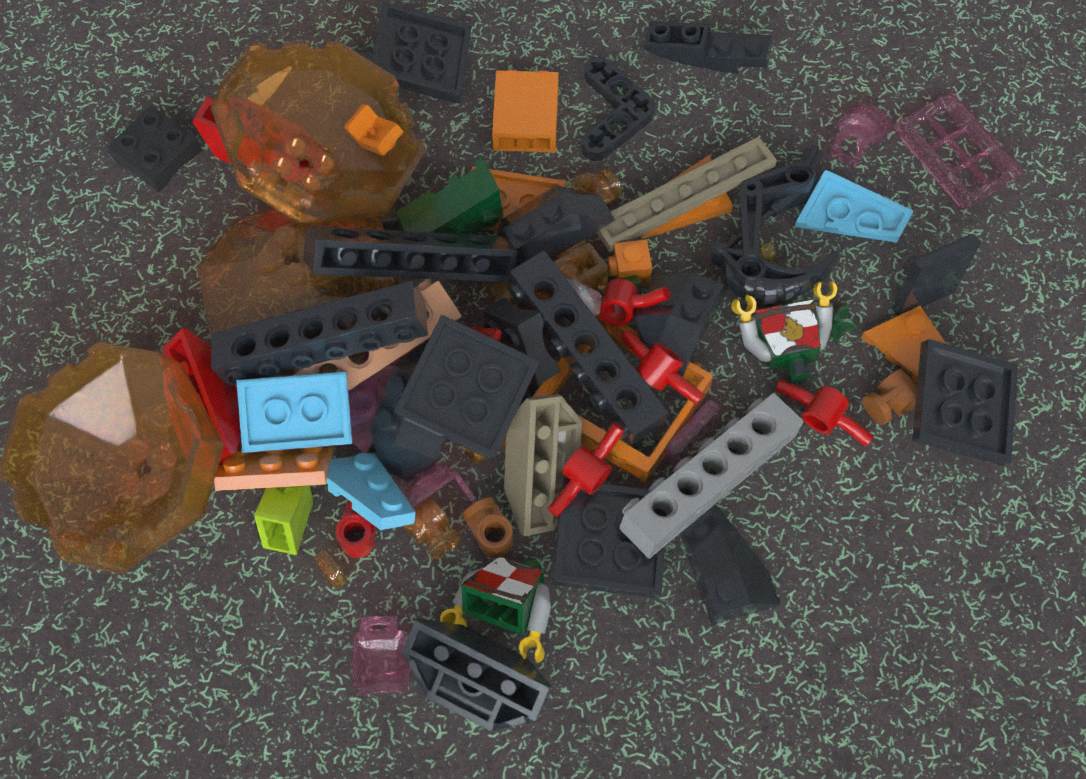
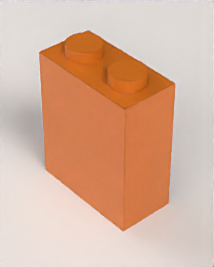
[492,70,559,152]

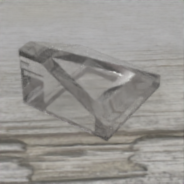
[567,278,602,316]

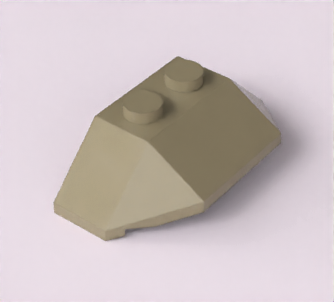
[504,394,582,536]

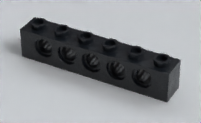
[303,225,518,282]
[508,250,668,446]
[211,280,428,386]

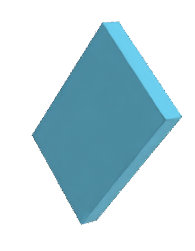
[237,372,352,453]

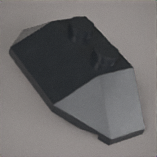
[497,185,615,289]
[633,272,726,377]
[370,339,445,482]
[402,618,551,731]

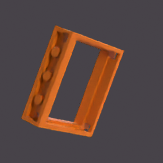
[533,311,713,484]

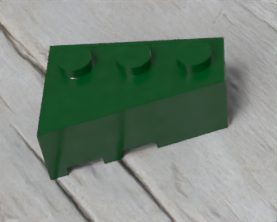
[396,157,504,235]

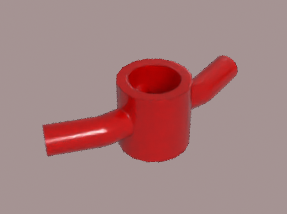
[578,279,670,327]
[621,330,704,405]
[776,380,873,446]
[547,422,625,517]

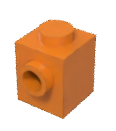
[608,239,652,288]

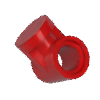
[336,500,377,558]

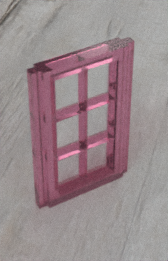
[892,93,1024,211]

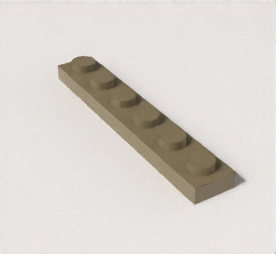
[596,137,777,252]

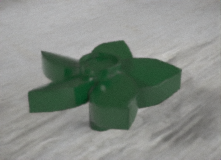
[831,305,857,343]

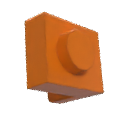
[344,104,404,156]

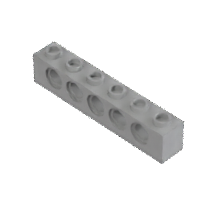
[619,393,804,559]

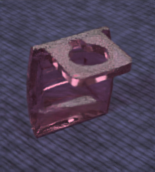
[830,104,892,167]
[402,464,477,508]
[351,615,410,695]

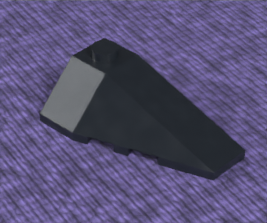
[679,488,780,625]

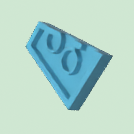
[795,170,913,242]

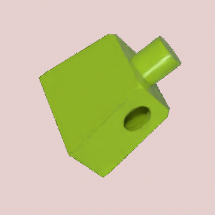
[254,485,313,555]

